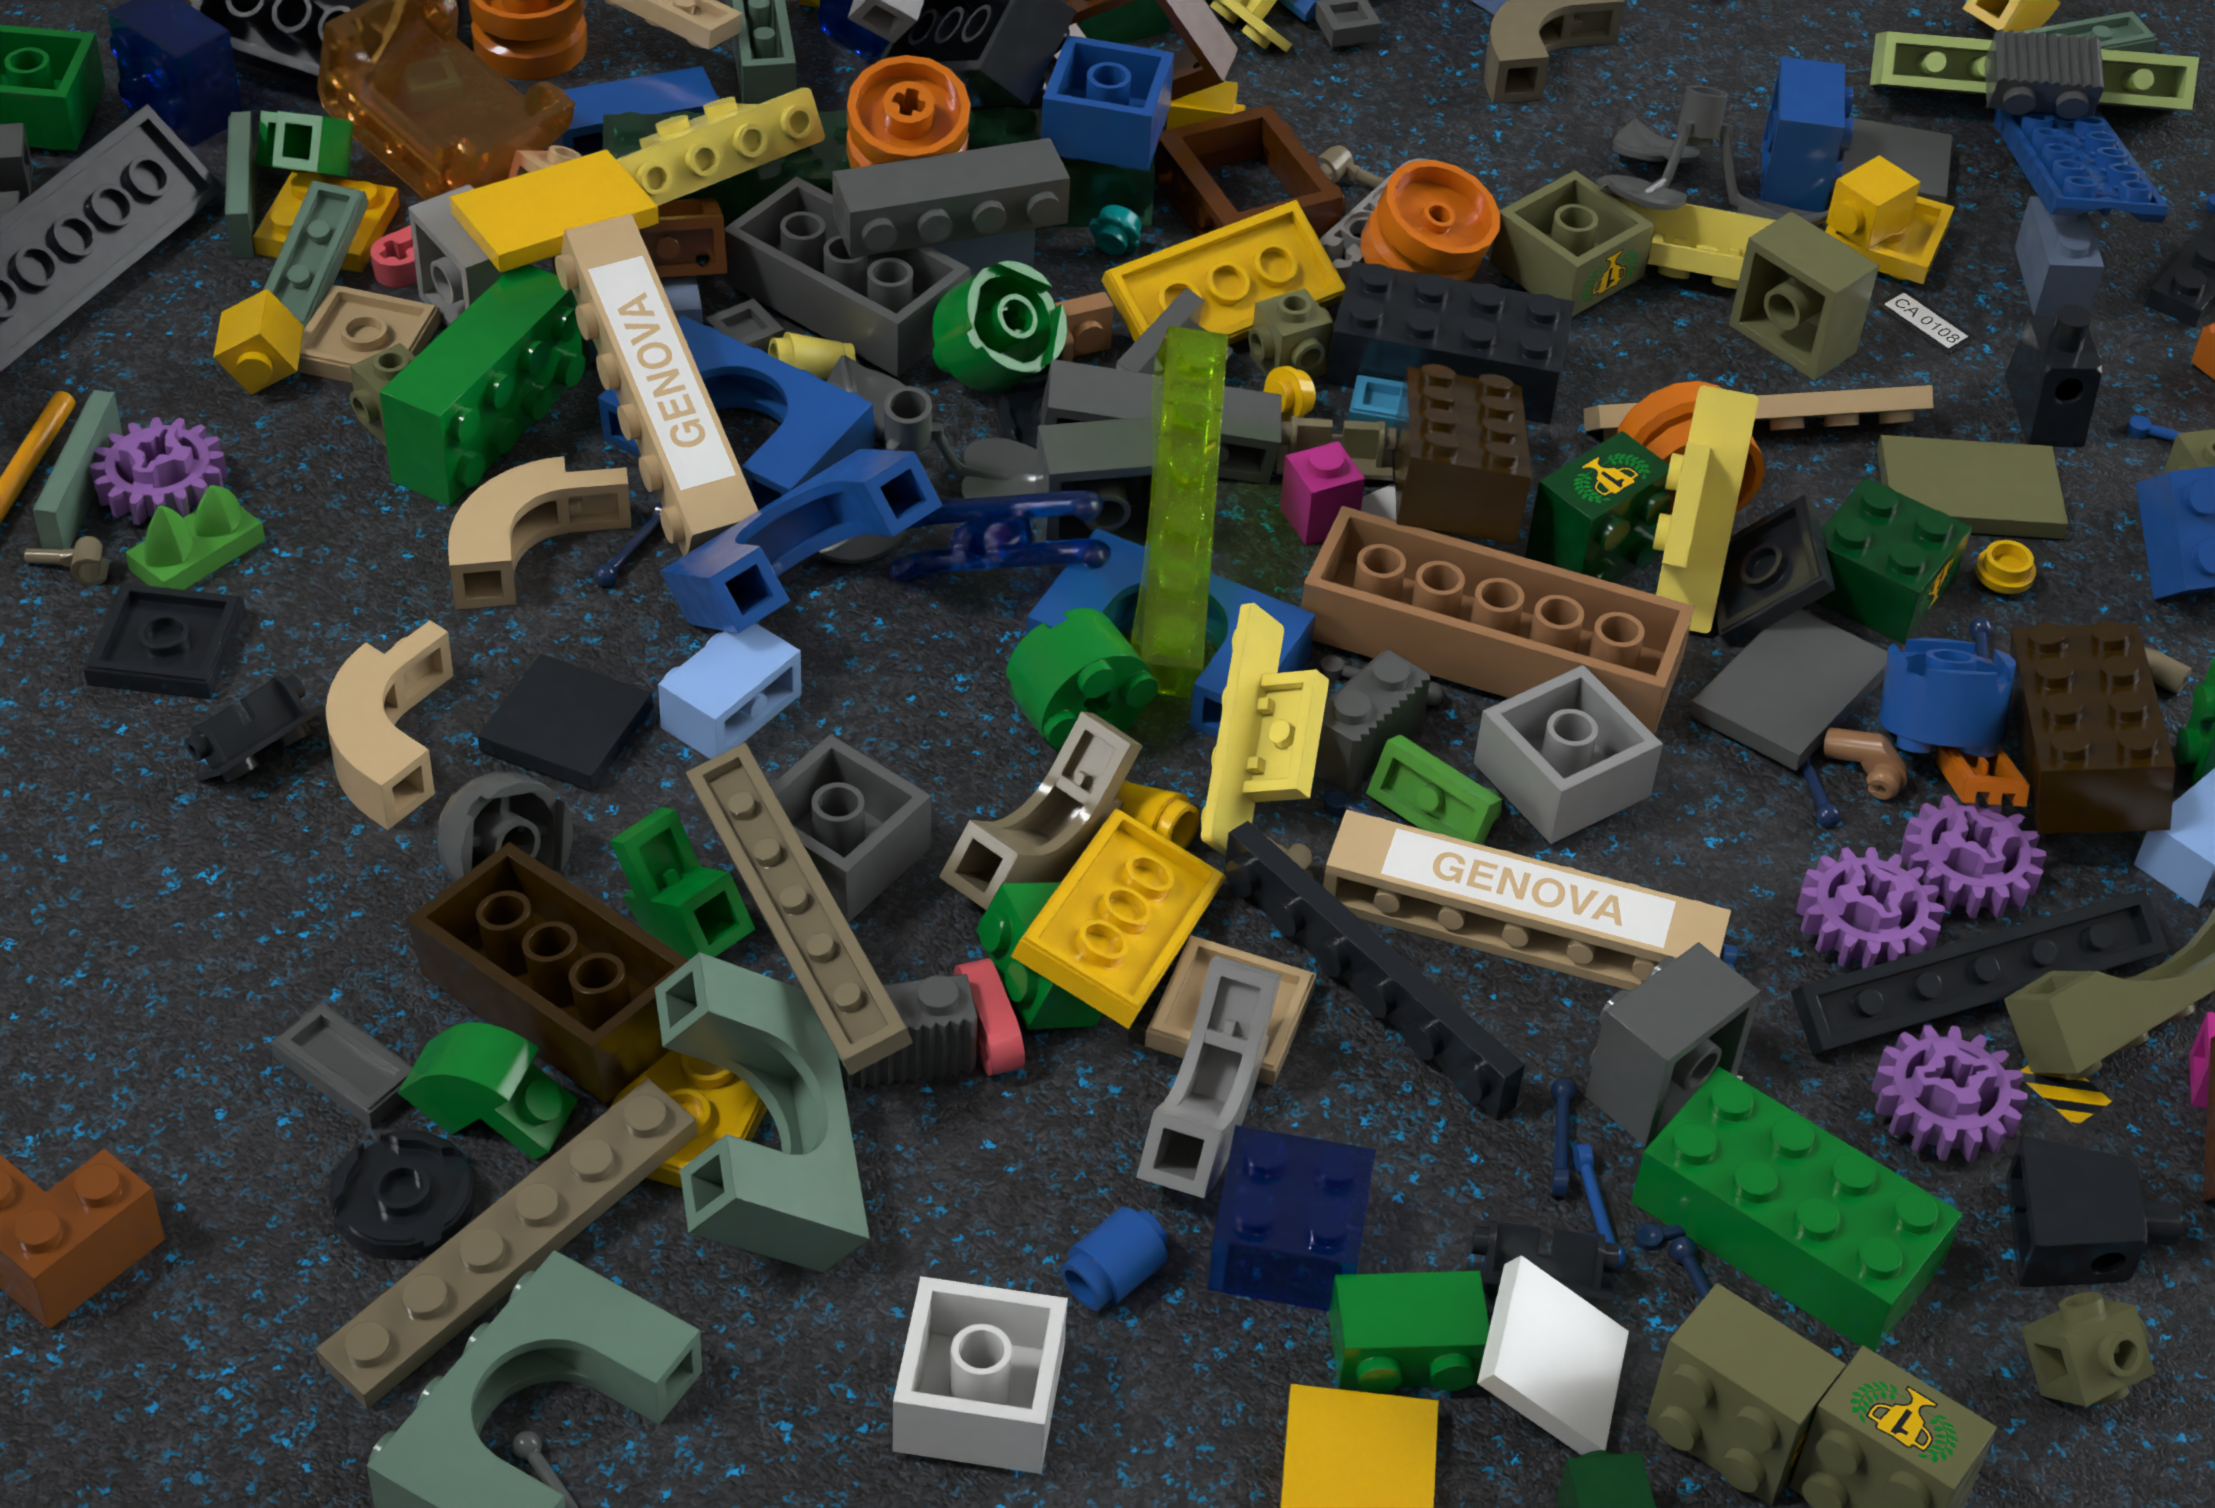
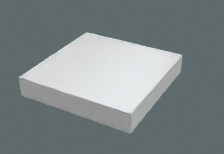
[1477,1255,1629,1455]

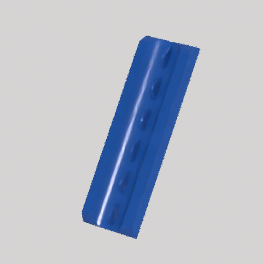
[1994,109,2169,223]

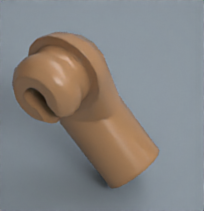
[1824,727,1908,800]

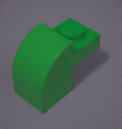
[255,110,354,177]
[609,807,755,960]
[397,1022,578,1160]

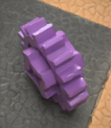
[90,417,228,525]
[1899,795,2046,919]
[1796,847,1945,969]
[1871,1025,2027,1162]

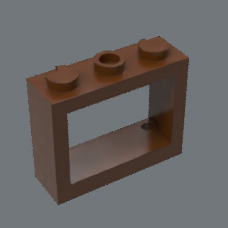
[1050,0,1238,101]
[1151,105,1346,239]
[552,198,727,278]

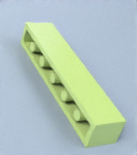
[1870,31,2199,111]

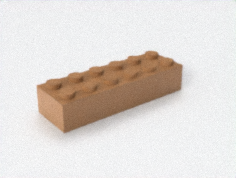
[1301,506,1695,735]

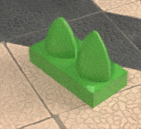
[125,485,265,590]
[1366,735,1503,845]

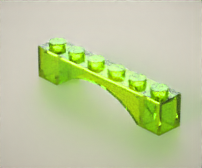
[1131,325,1228,697]

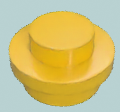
[1263,366,1316,422]
[1975,540,2036,594]

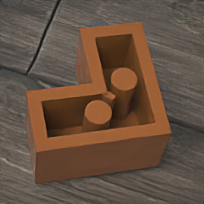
[0,1148,165,1330]

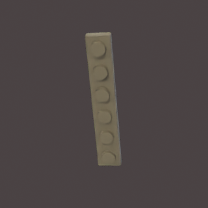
[686,742,913,1076]
[316,1078,698,1409]

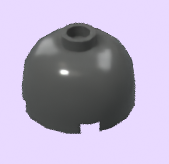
[436,771,574,883]

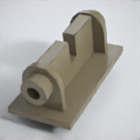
[1276,416,1396,481]

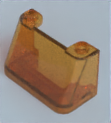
[317,0,576,200]

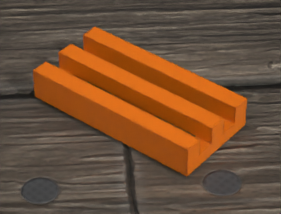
[1935,744,2030,807]

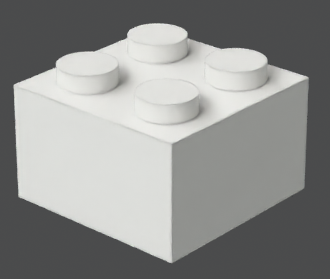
[893,1276,1068,1474]

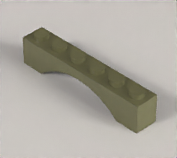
[2004,907,2215,1080]

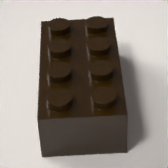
[1394,364,1532,544]
[2010,621,2175,834]
[406,842,689,1103]

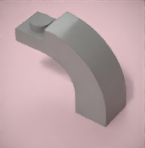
[1136,955,1282,1198]

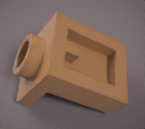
[1049,292,1114,365]

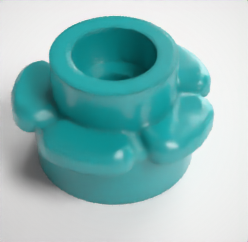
[1089,205,1142,255]

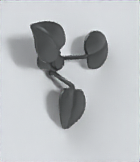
[1595,85,1829,226]
[816,355,1037,564]

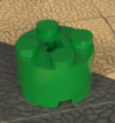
[933,261,1067,393]
[1006,608,1159,752]

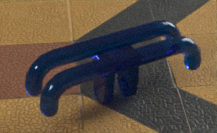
[889,490,1111,582]

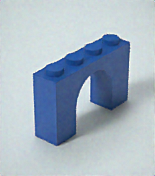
[598,315,876,510]
[660,449,943,633]
[1026,528,1316,738]

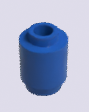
[1060,1206,1168,1311]

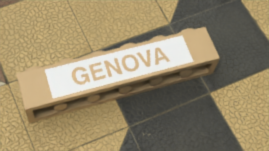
[555,214,758,556]
[1323,810,1731,991]

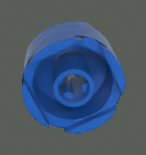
[1879,638,2016,757]

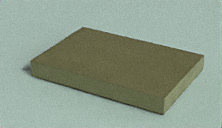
[1877,435,2068,539]

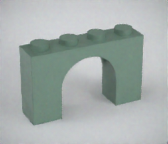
[655,952,870,1272]
[366,1250,703,1508]

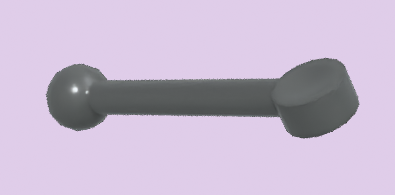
[1320,655,1444,706]
[512,1430,579,1508]

